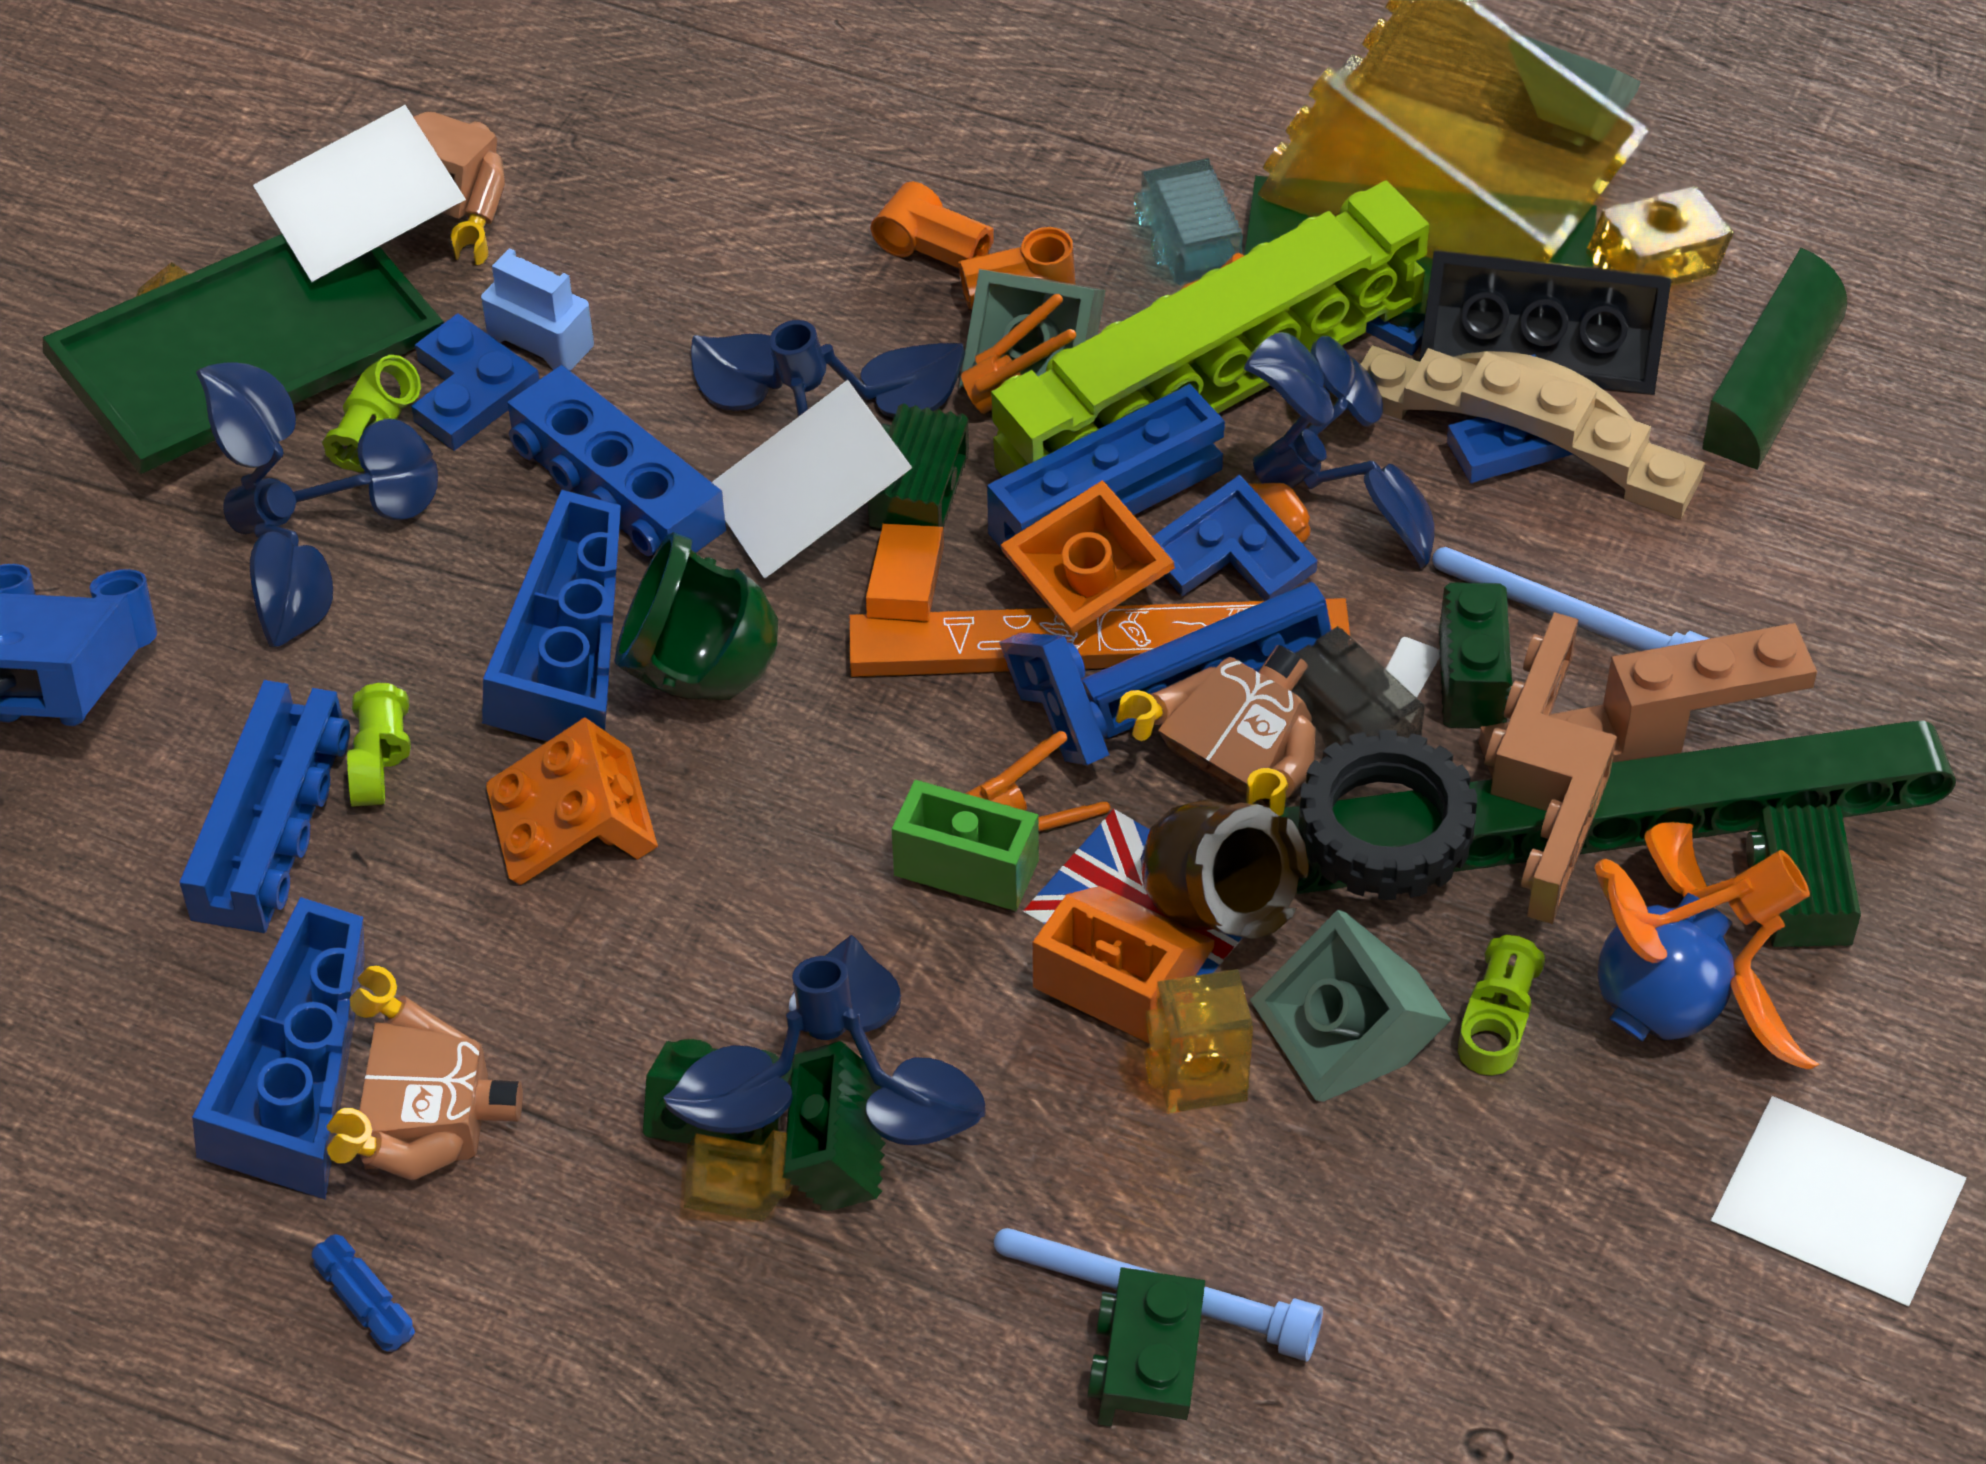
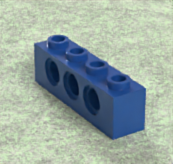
[507,365,726,556]

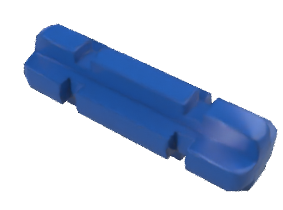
[311,1234,415,1352]

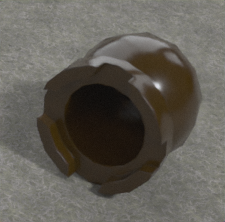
[1140,799,1309,939]

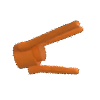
[961,294,1076,414]
[965,731,1110,832]

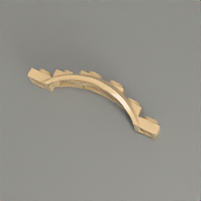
[1361,345,1705,520]

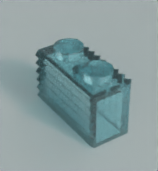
[1134,158,1243,286]

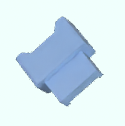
[481,248,594,371]

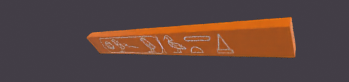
[849,598,1351,677]

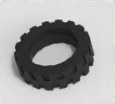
[1298,730,1477,900]

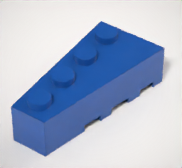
[482,489,621,741]
[192,897,365,1200]

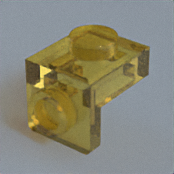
[684,1130,793,1222]

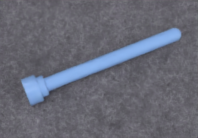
[1432,547,1710,651]
[994,1228,1323,1362]

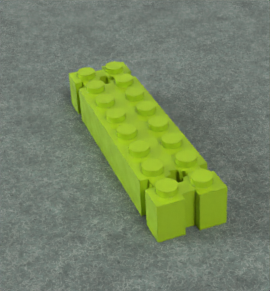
[991,180,1430,477]

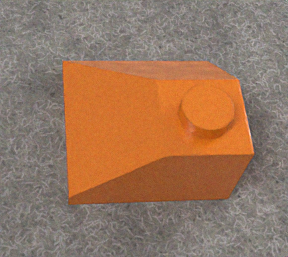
[1001,480,1175,634]

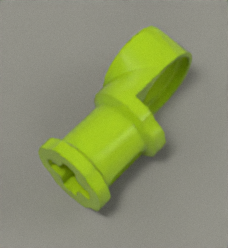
[322,355,421,472]
[347,683,411,807]
[1458,935,1545,1076]

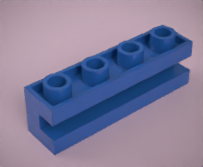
[987,384,1225,548]
[179,680,350,933]

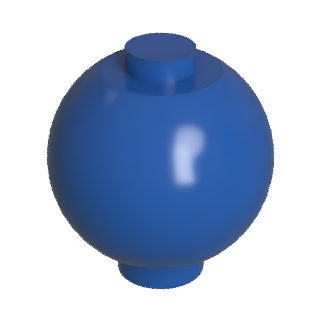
[1598,893,1735,1042]

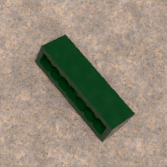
[1702,248,1847,470]

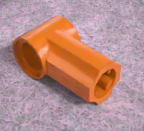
[870,181,994,268]
[958,227,1076,310]

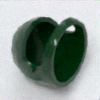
[614,532,778,700]

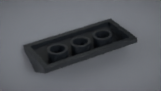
[1419,249,1672,395]

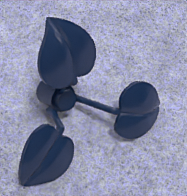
[691,320,965,418]
[1244,332,1435,569]
[196,362,438,647]
[664,935,986,1145]

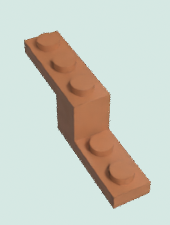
[1484,612,1617,924]
[1479,623,1817,779]

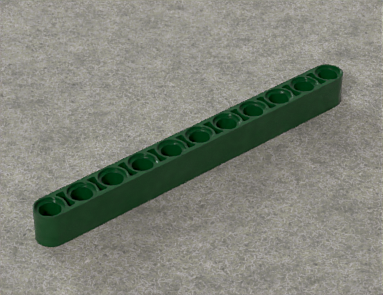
[1281,721,1956,894]

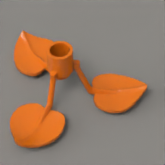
[1595,822,1820,1069]

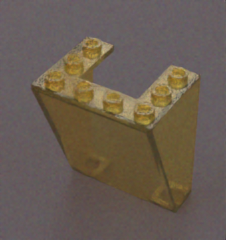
[1258,0,1649,262]

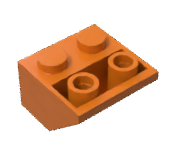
[1032,886,1215,1043]

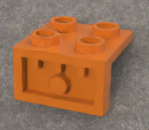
[486,717,658,885]

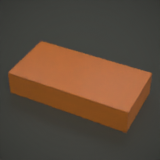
[866,524,944,621]

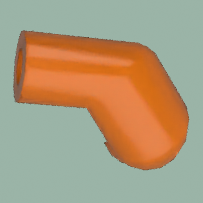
[1248,483,1311,543]

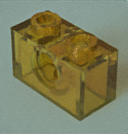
[1586,186,1734,286]
[1144,969,1253,1114]

